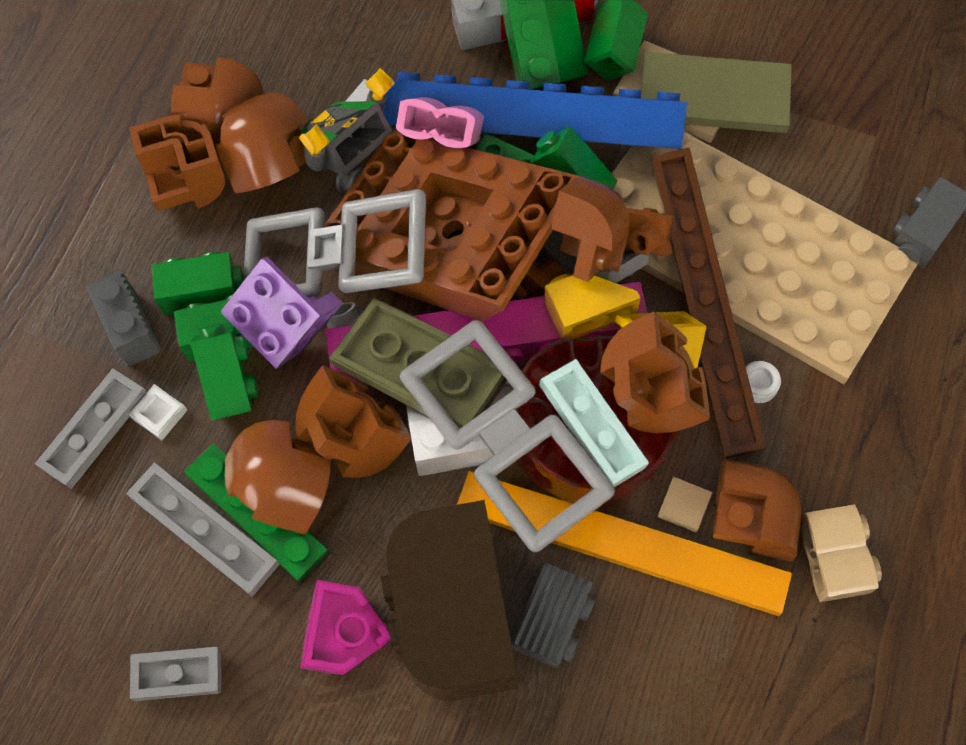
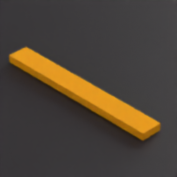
[457,471,792,616]

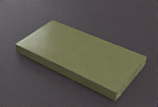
[641,52,792,133]
[329,297,507,429]

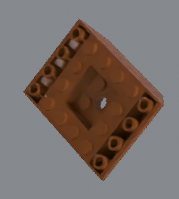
[324,128,580,322]

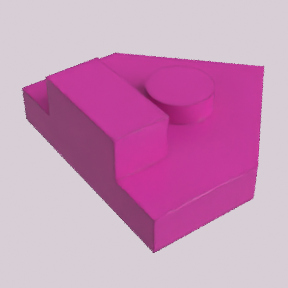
[300,580,391,675]

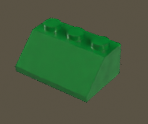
[499,0,589,90]

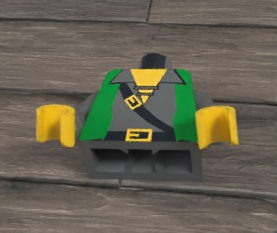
[299,68,395,176]

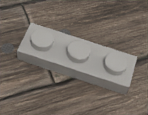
[35,368,147,489]

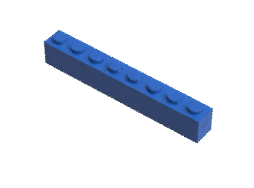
[384,72,688,149]

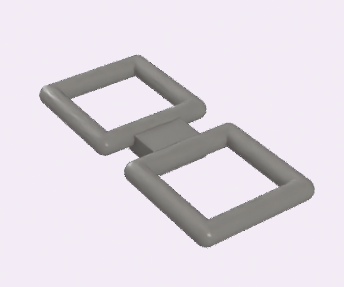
[243,189,426,298]
[400,320,615,552]

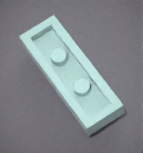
[539,359,649,487]

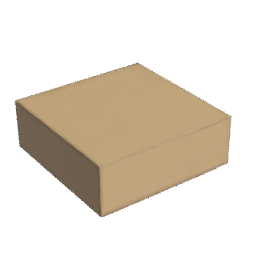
[657,476,713,533]

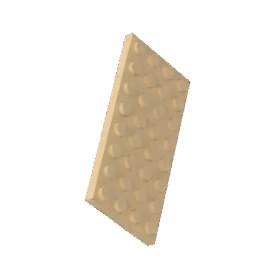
[612,132,919,385]

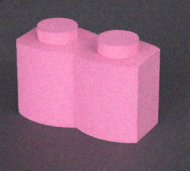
[396,97,484,148]

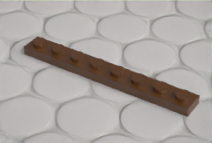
[651,147,766,459]

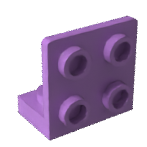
[221,257,343,368]

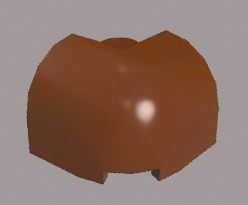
[171,57,265,150]
[216,93,308,194]
[129,114,225,212]
[551,176,630,282]
[600,311,710,433]
[295,365,411,478]
[225,420,331,535]
[712,459,802,563]

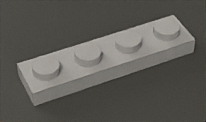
[126,462,280,597]

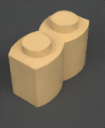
[800,504,882,602]

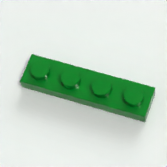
[184,443,330,584]

